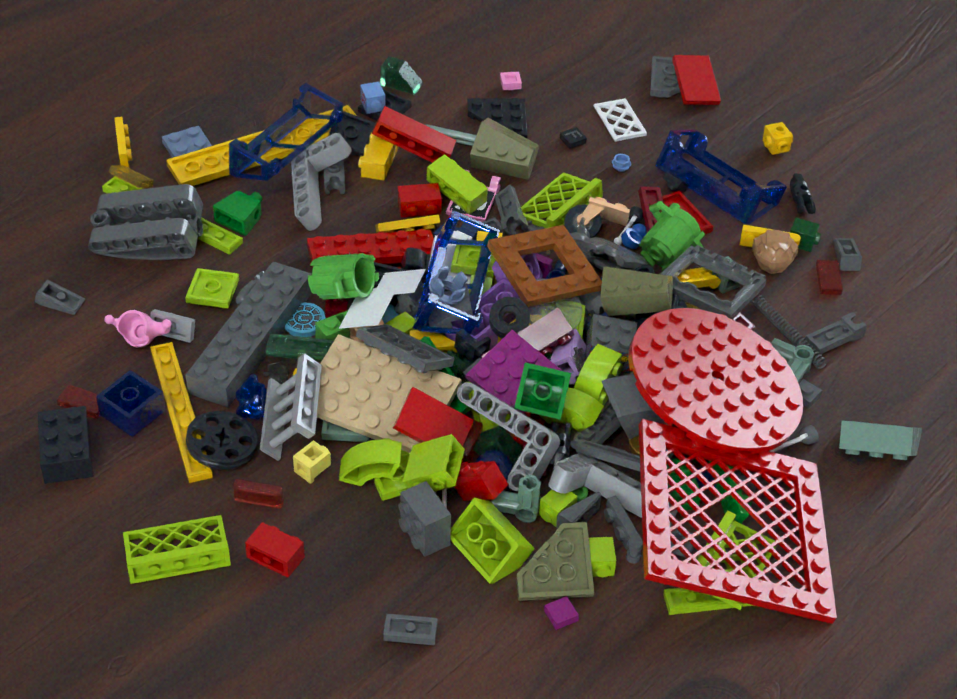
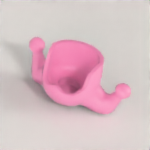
[104,310,172,348]

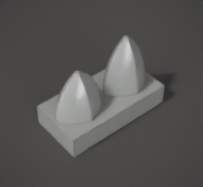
[150,309,195,343]

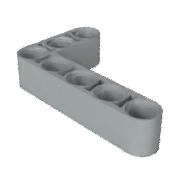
[291,133,352,231]
[457,382,560,492]
[548,453,677,527]

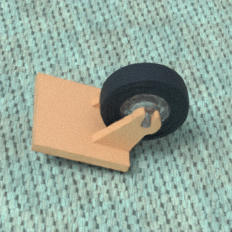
[564,197,630,238]

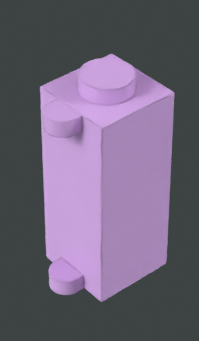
[550,329,586,384]

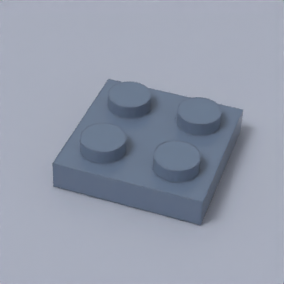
[162,126,212,158]

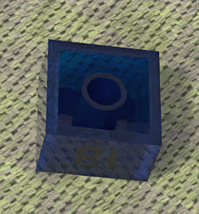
[96,370,166,437]

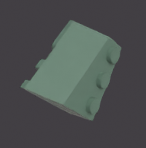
[839,421,922,460]

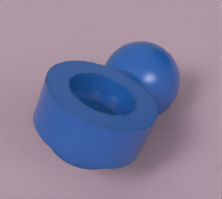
[621,224,647,249]

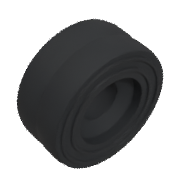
[489,297,530,339]

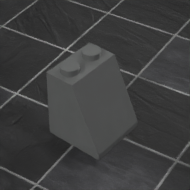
[601,374,666,440]

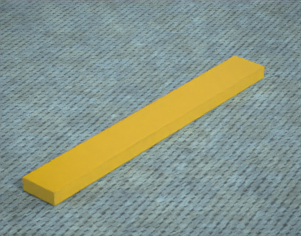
[150,342,213,483]

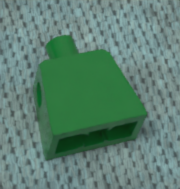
[213,191,263,236]

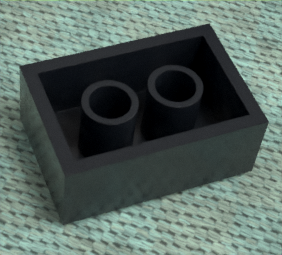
[38,406,93,484]

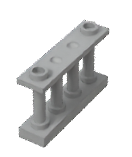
[260,354,322,461]

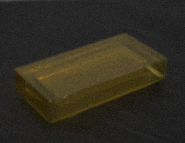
[109,165,154,188]

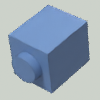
[360,82,385,114]

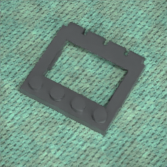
[661,245,767,319]
[570,405,678,471]

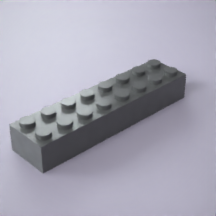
[185,262,312,407]

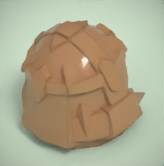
[752,230,798,274]

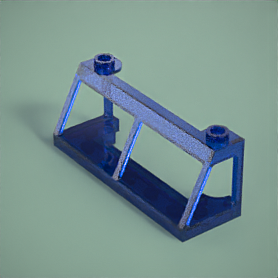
[229,83,344,181]
[655,129,787,224]
[413,210,500,334]

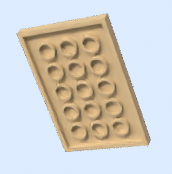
[317,334,462,453]

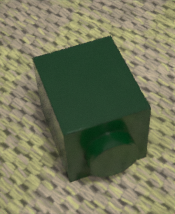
[790,218,821,252]

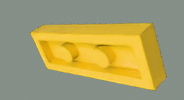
[114,117,132,170]
[375,215,440,233]

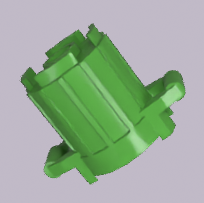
[639,201,705,271]
[308,253,379,300]

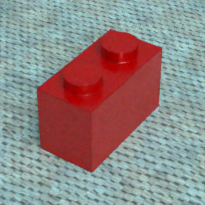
[398,183,442,218]
[454,461,509,501]
[245,522,305,578]

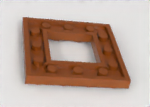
[487,225,602,307]

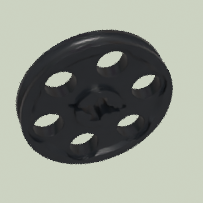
[186,411,258,469]

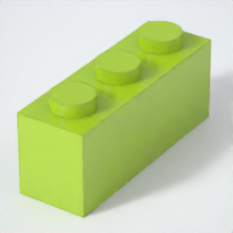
[427,154,488,215]

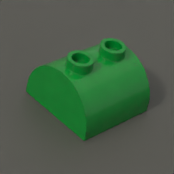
[514,362,571,420]

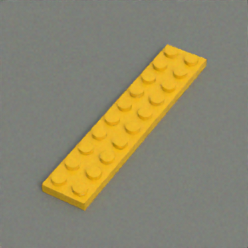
[166,105,356,186]

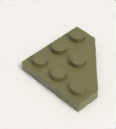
[516,522,594,601]

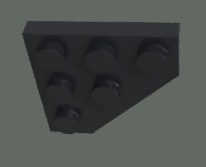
[467,98,527,138]

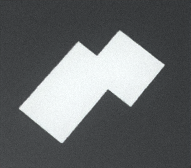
[339,269,426,329]

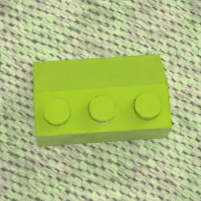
[450,497,535,584]

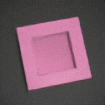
[500,72,522,90]

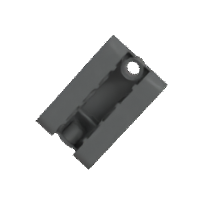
[88,184,204,260]

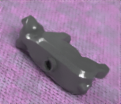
[570,224,648,270]

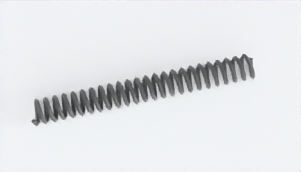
[751,295,826,369]

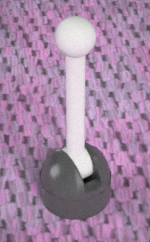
[770,425,819,452]

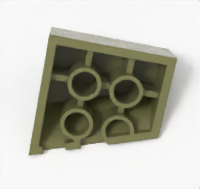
[470,118,539,180]
[600,267,673,316]

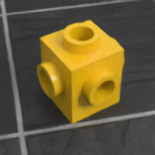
[762,122,793,155]

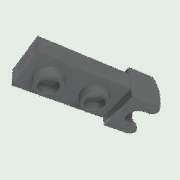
[324,160,345,195]
[494,185,528,236]
[805,313,866,354]

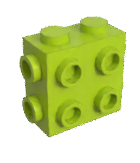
[402,434,465,492]

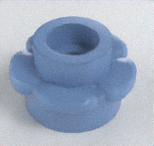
[612,154,631,172]

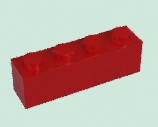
[372,106,456,163]

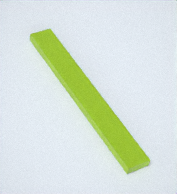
[102,175,243,255]

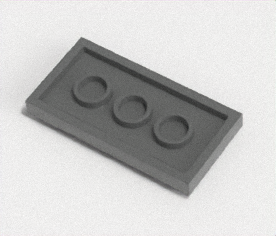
[356,324,455,373]

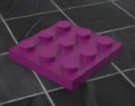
[466,330,562,416]

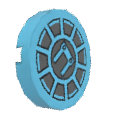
[285,302,325,338]

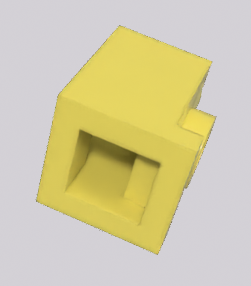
[293,440,331,484]

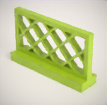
[521,172,603,228]
[689,511,777,610]
[123,515,231,584]

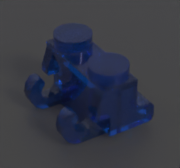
[235,374,267,420]

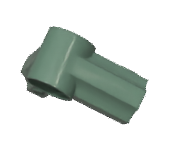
[771,338,814,384]
[491,475,541,523]

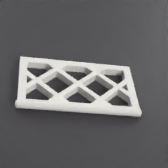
[594,98,647,142]

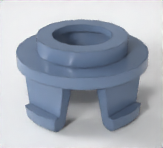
[429,266,468,305]

